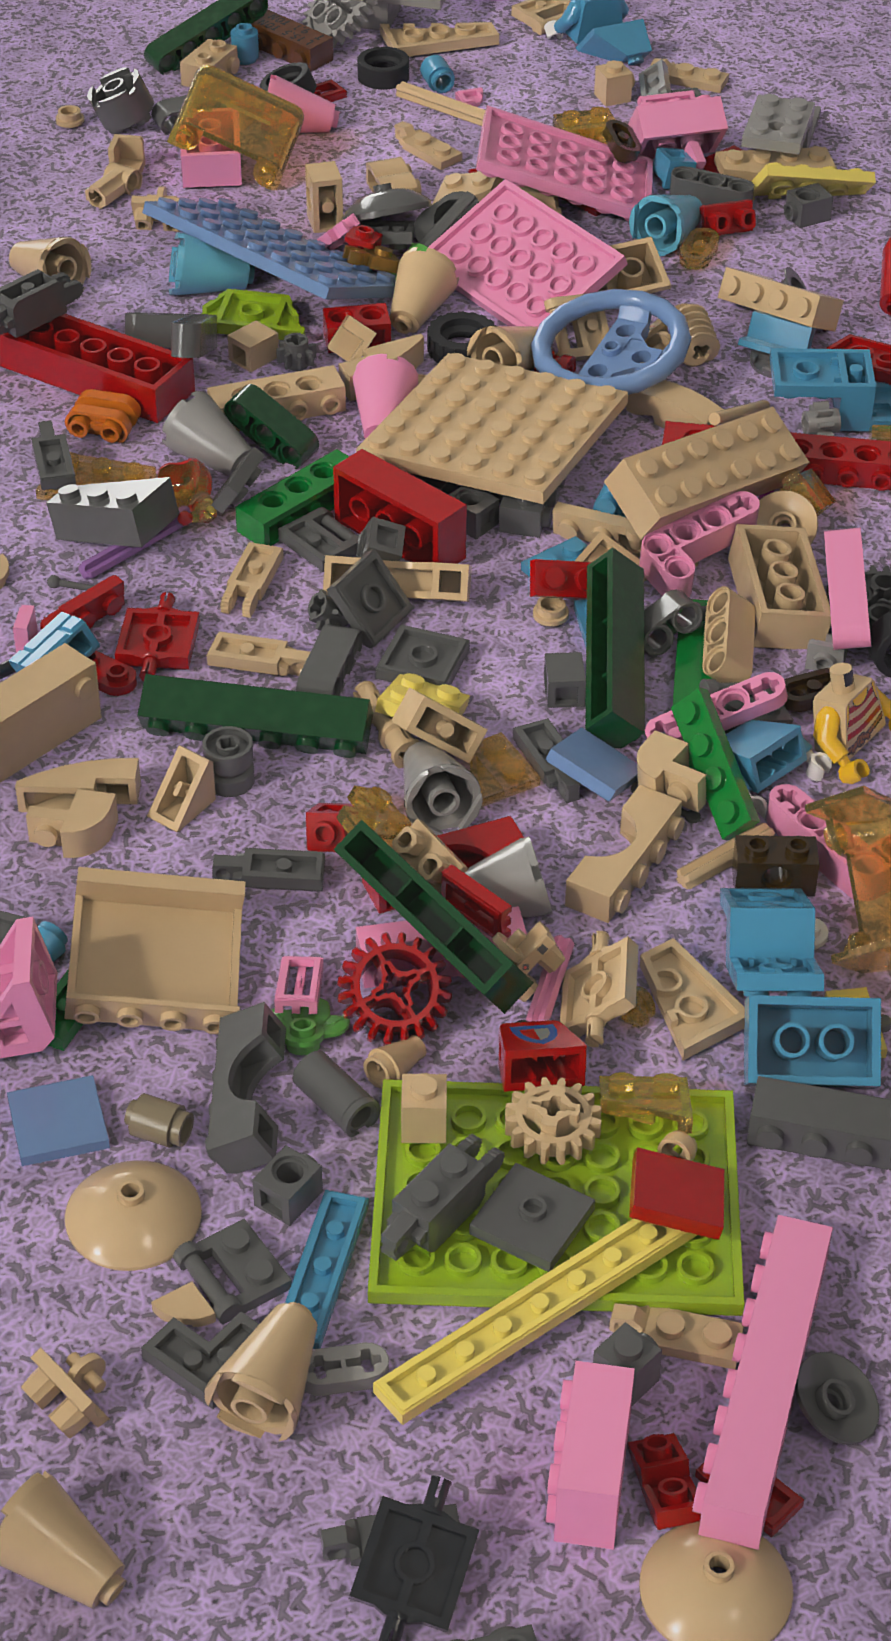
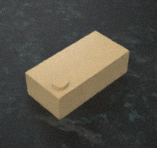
[728,524,831,649]
[0,643,102,783]

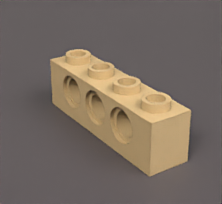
[207,365,346,432]

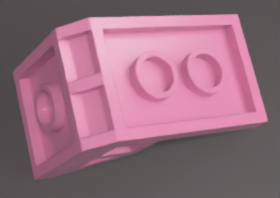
[0,917,58,1059]

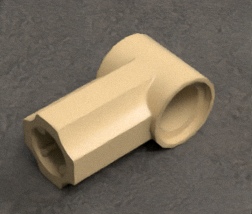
[85,162,143,209]

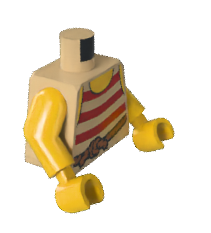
[813,663,891,784]

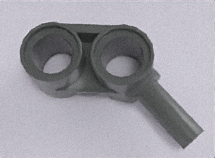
[644,589,706,656]

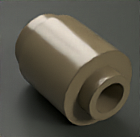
[124,1093,194,1148]

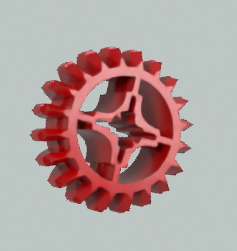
[337,932,452,1046]

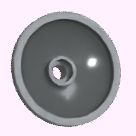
[342,183,432,221]

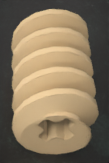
[675,303,720,367]

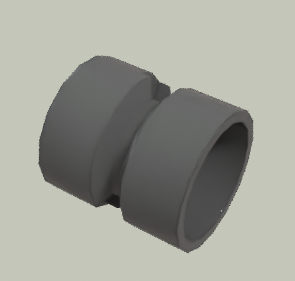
[202,726,255,797]

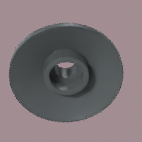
[795,1352,879,1445]

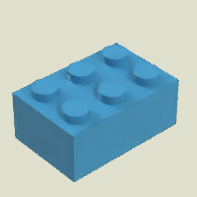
[744,995,881,1089]

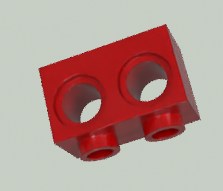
[323,303,391,353]

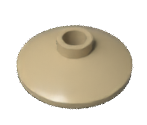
[756,491,818,544]

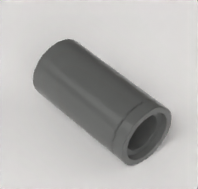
[292,1050,381,1137]

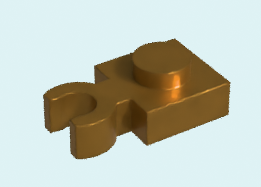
[342,245,400,274]

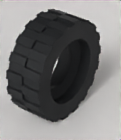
[427,311,496,363]

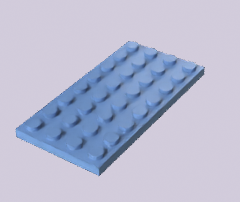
[142,197,395,300]

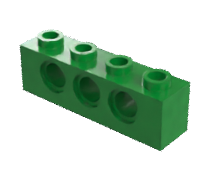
[235,449,349,546]

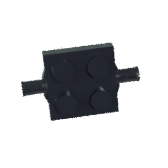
[348,1475,479,1641]

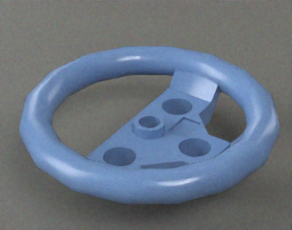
[531,289,691,395]

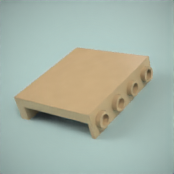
[64,867,246,1034]

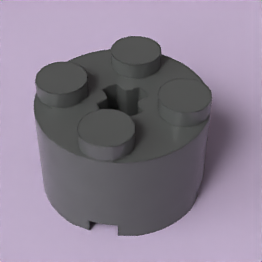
[87,68,154,134]

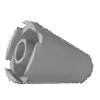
[162,391,252,477]
[403,741,483,835]
[465,837,552,918]

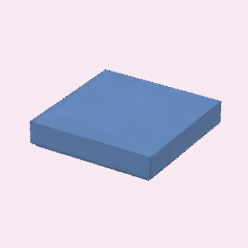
[545,727,638,802]
[7,1075,110,1166]

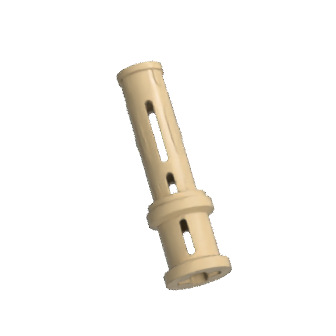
[353,681,420,769]

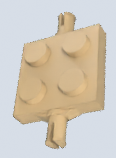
[560,931,639,1047]

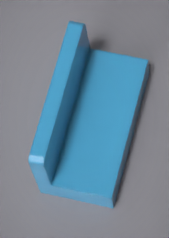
[738,310,816,354]

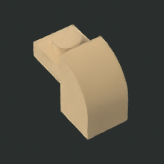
[637,730,706,812]
[26,789,118,858]

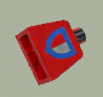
[498,1020,587,1092]

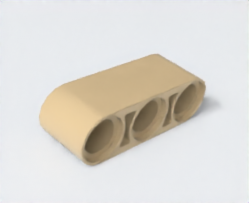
[702,586,756,683]

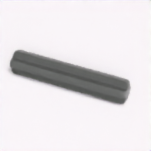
[419,191,479,247]

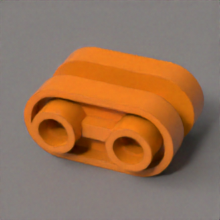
[65,389,141,443]

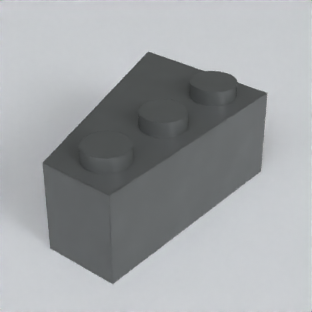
[46,477,179,548]

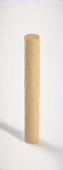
[708,400,770,426]

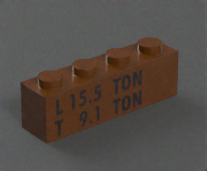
[251,10,333,72]

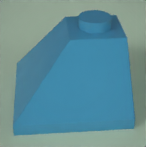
[575,19,652,66]

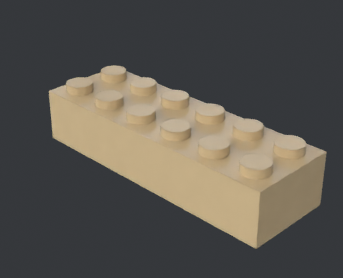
[604,406,810,540]

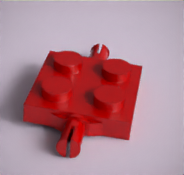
[115,592,200,682]

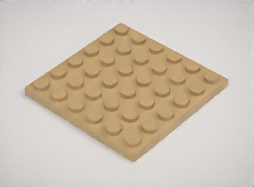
[356,353,628,504]

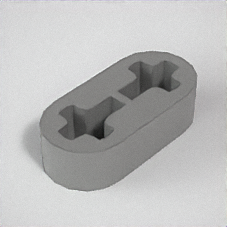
[305,1343,389,1396]

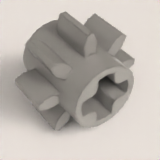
[801,401,841,436]

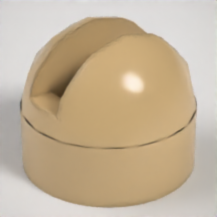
[657,1130,698,1161]

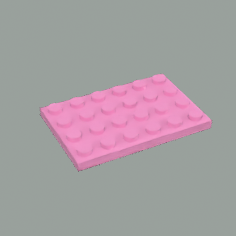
[476,105,653,222]
[428,179,628,327]

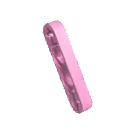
[645,672,788,741]

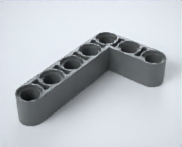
[125,312,217,358]

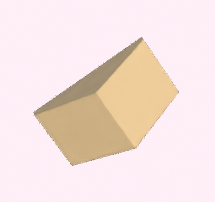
[147,745,216,832]

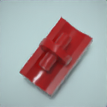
[700,199,756,237]

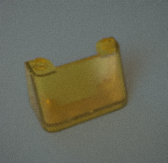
[167,65,304,190]

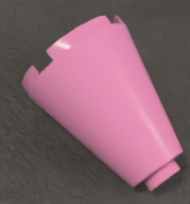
[260,74,340,133]
[353,354,418,439]

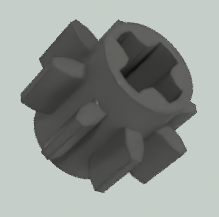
[276,333,317,371]
[308,589,349,631]

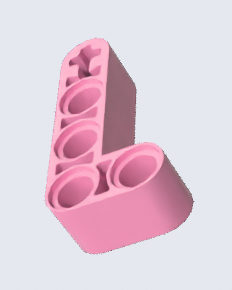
[639,491,760,597]
[824,527,871,650]
[766,784,891,902]

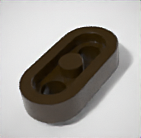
[602,120,642,163]
[784,668,831,712]

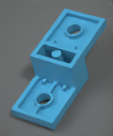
[769,348,891,432]
[720,888,824,997]

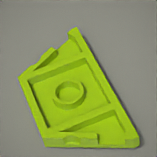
[201,289,305,340]

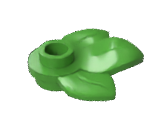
[271,998,350,1055]

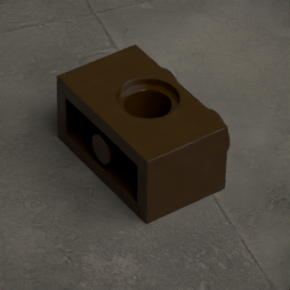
[732,835,820,896]

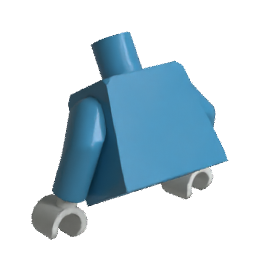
[544,0,629,44]
[726,720,832,819]

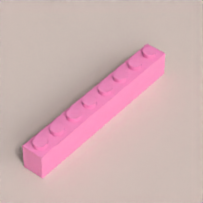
[692,1215,833,1550]

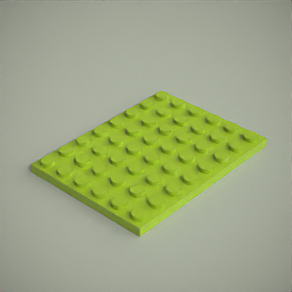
[368,1079,744,1316]

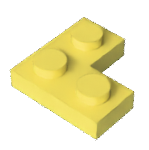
[375,673,470,717]

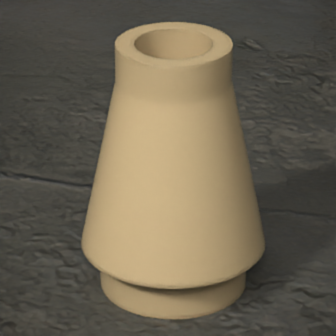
[363,1035,426,1089]

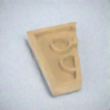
[640,938,745,1061]

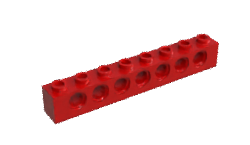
[662,421,891,491]

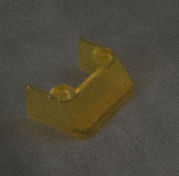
[805,786,891,973]

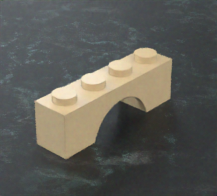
[718,267,844,332]
[323,555,472,602]
[565,785,685,923]

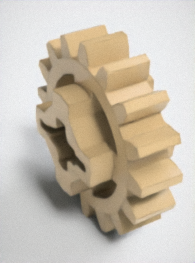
[505,1077,602,1165]

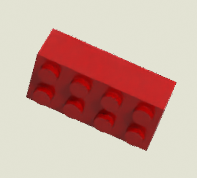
[333,449,467,564]

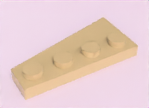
[380,22,499,57]

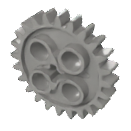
[302,0,378,48]

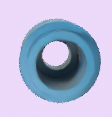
[230,23,259,65]
[420,55,455,93]

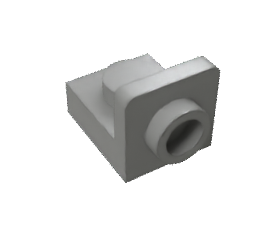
[805,633,848,670]

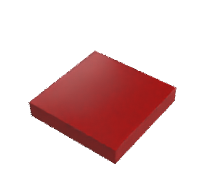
[629,1147,725,1240]

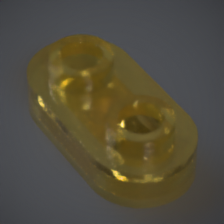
[679,228,719,270]

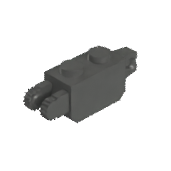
[0,269,84,338]
[381,1134,505,1261]

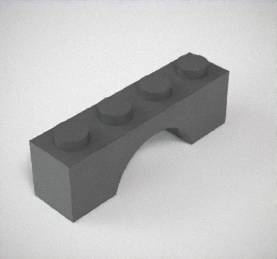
[205,1002,286,1174]

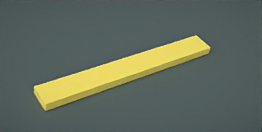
[373,1219,697,1425]

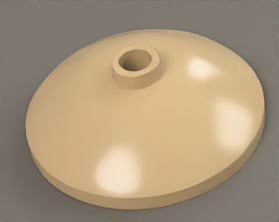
[65,1160,202,1271]
[639,1522,793,1641]

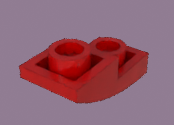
[627,1433,701,1530]

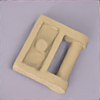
[511,0,571,35]
[544,293,609,361]

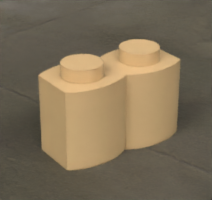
[366,157,422,194]

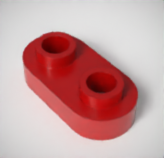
[88,651,137,696]

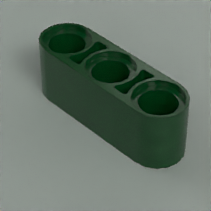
[224,384,319,469]

